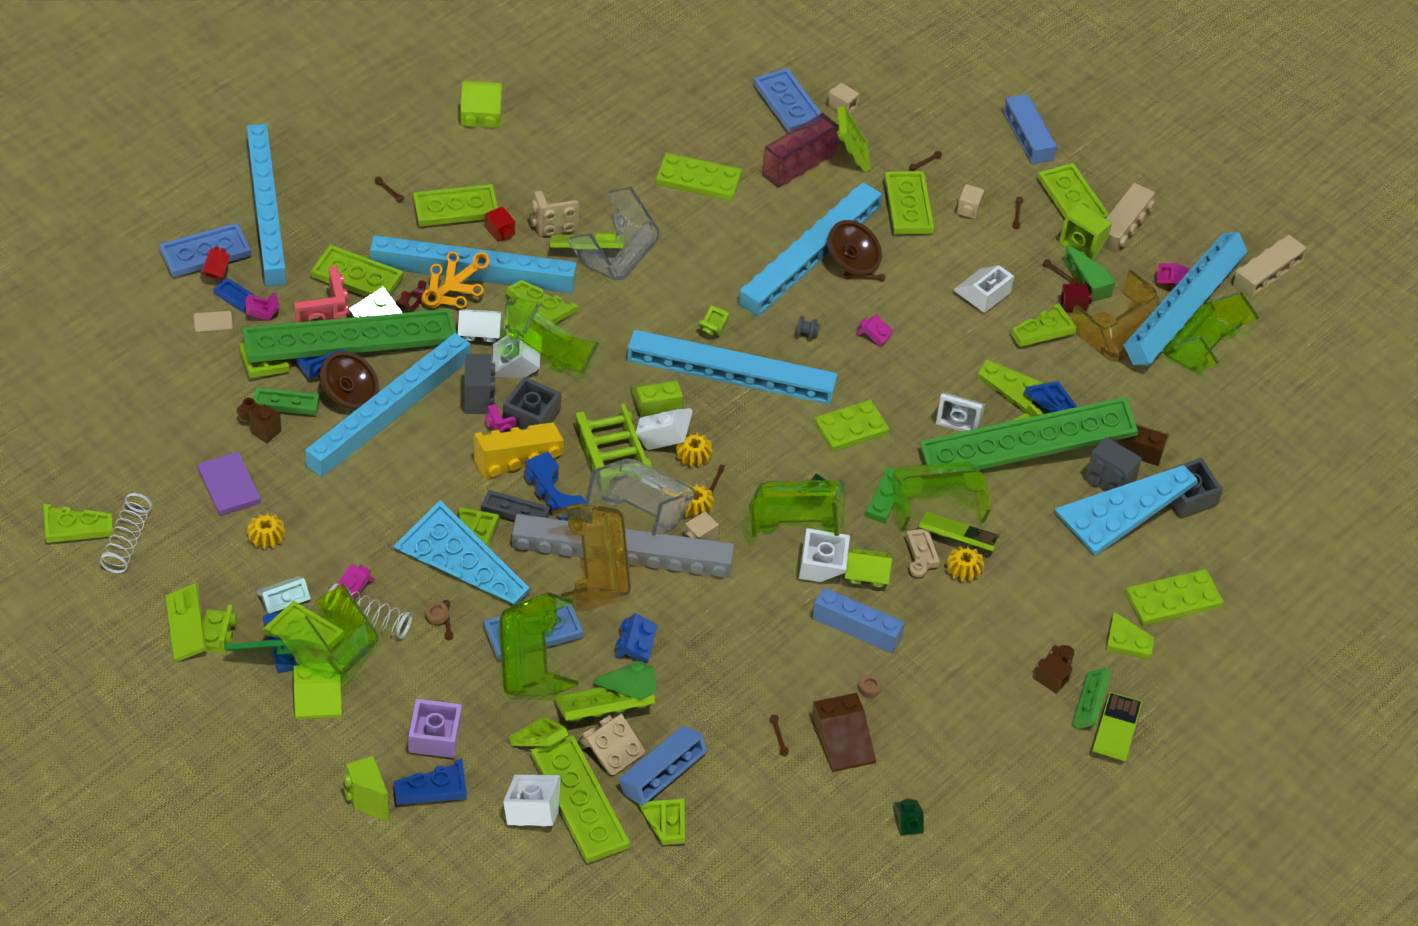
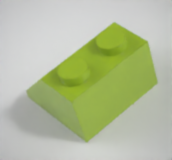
[461,81,502,128]
[1059,203,1112,261]
[631,379,683,418]
[845,548,892,587]
[294,664,342,719]
[343,756,389,821]

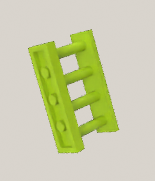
[575,403,652,490]

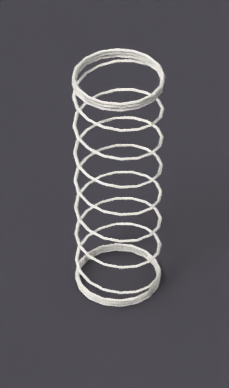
[100,493,152,573]
[325,583,412,639]

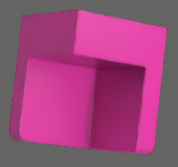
[1156,263,1189,285]

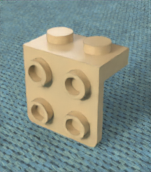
[530,190,580,237]
[577,713,645,776]

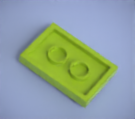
[836,105,871,172]
[814,399,890,453]

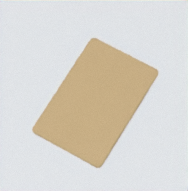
[193,311,233,332]

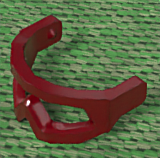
[395,280,427,312]

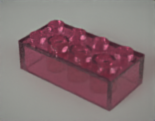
[762,113,839,188]

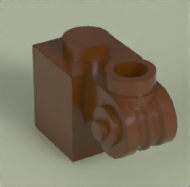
[236,397,282,444]
[1035,645,1074,694]

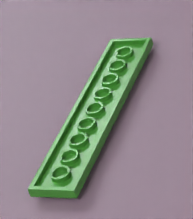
[242,309,457,363]
[920,397,1138,480]

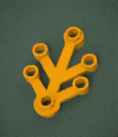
[422,251,490,309]

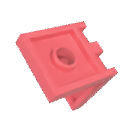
[294,266,349,323]

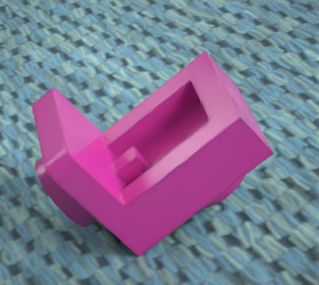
[245,293,280,321]
[856,314,893,346]
[485,404,516,433]
[337,563,375,599]

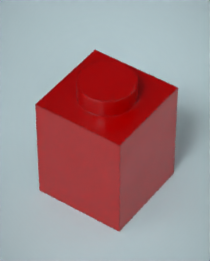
[485,206,515,242]
[200,247,230,281]

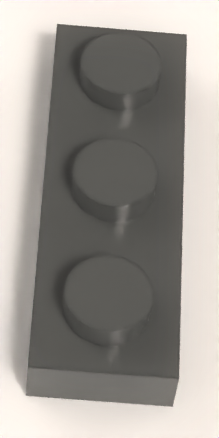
[481,490,550,520]

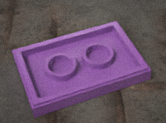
[197,452,261,516]

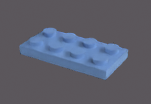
[753,68,824,133]
[159,223,251,277]
[484,598,584,660]

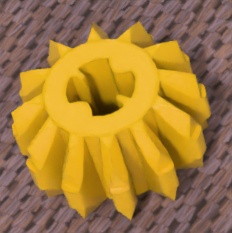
[676,432,712,468]
[677,483,714,518]
[247,512,285,550]
[946,545,984,582]

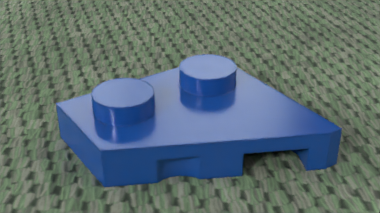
[1024,381,1077,413]

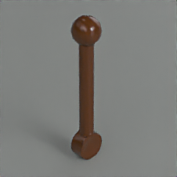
[909,151,942,171]
[375,177,404,202]
[1012,196,1023,229]
[1044,259,1078,284]
[843,271,886,282]
[709,464,725,497]
[443,600,453,641]
[770,714,789,757]

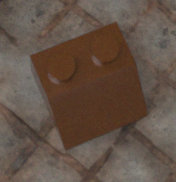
[1120,423,1170,466]

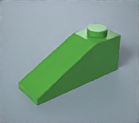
[1064,246,1115,302]
[593,661,657,700]

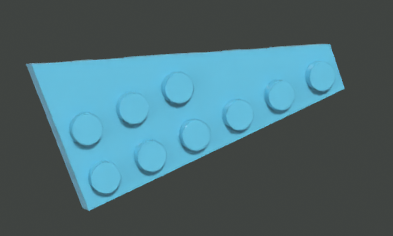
[1055,465,1198,556]
[393,500,531,606]

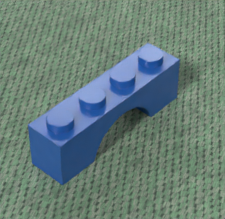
[524,451,592,524]

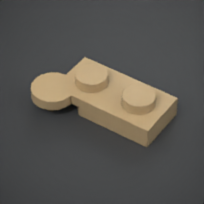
[906,529,940,577]

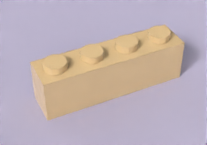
[1103,183,1156,253]
[1233,235,1307,299]

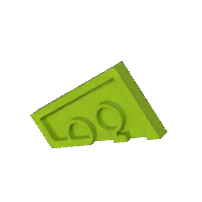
[43,503,114,543]

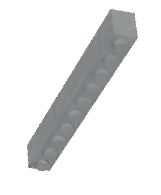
[512,514,734,578]

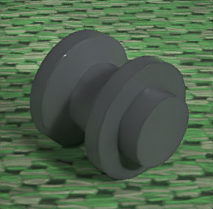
[796,316,820,340]

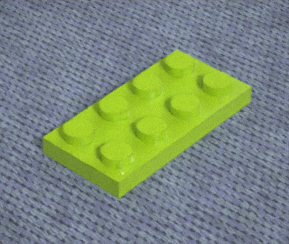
[656,152,742,201]
[1038,163,1109,219]
[884,171,934,234]
[413,184,498,227]
[311,245,403,297]
[1125,569,1224,627]
[555,687,655,721]

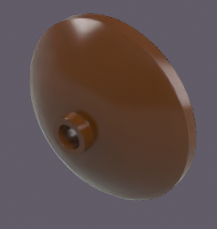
[827,220,882,275]
[320,351,379,410]

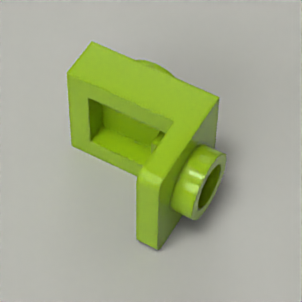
[698,305,730,337]

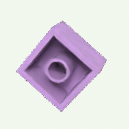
[408,699,462,758]

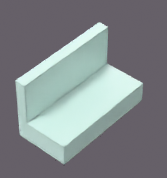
[256,576,311,614]

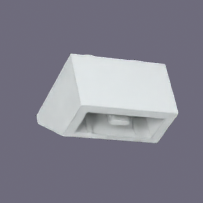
[954,265,1014,313]

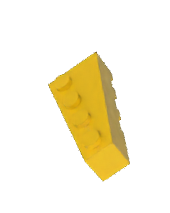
[474,422,564,479]

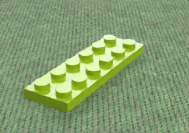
[531,735,630,864]

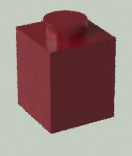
[1060,284,1092,313]

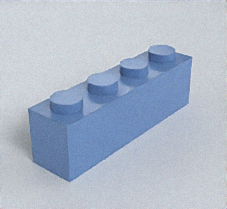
[1003,94,1057,165]
[812,587,905,654]
[618,725,707,805]

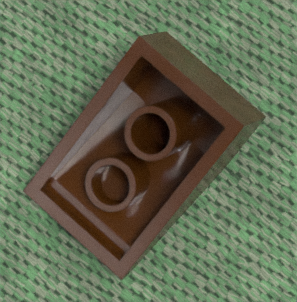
[811,693,876,772]

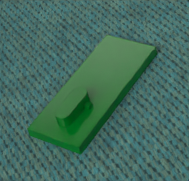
[224,638,315,655]

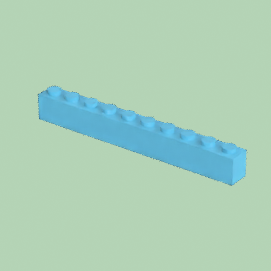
[247,124,286,287]
[739,182,882,317]
[1124,232,1248,366]
[370,235,577,294]
[627,330,838,405]
[305,333,470,478]

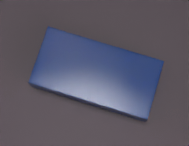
[213,277,256,313]

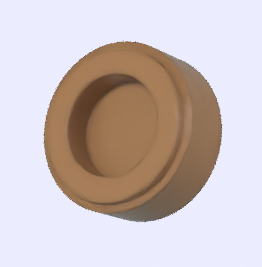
[426,602,449,625]
[858,675,882,698]

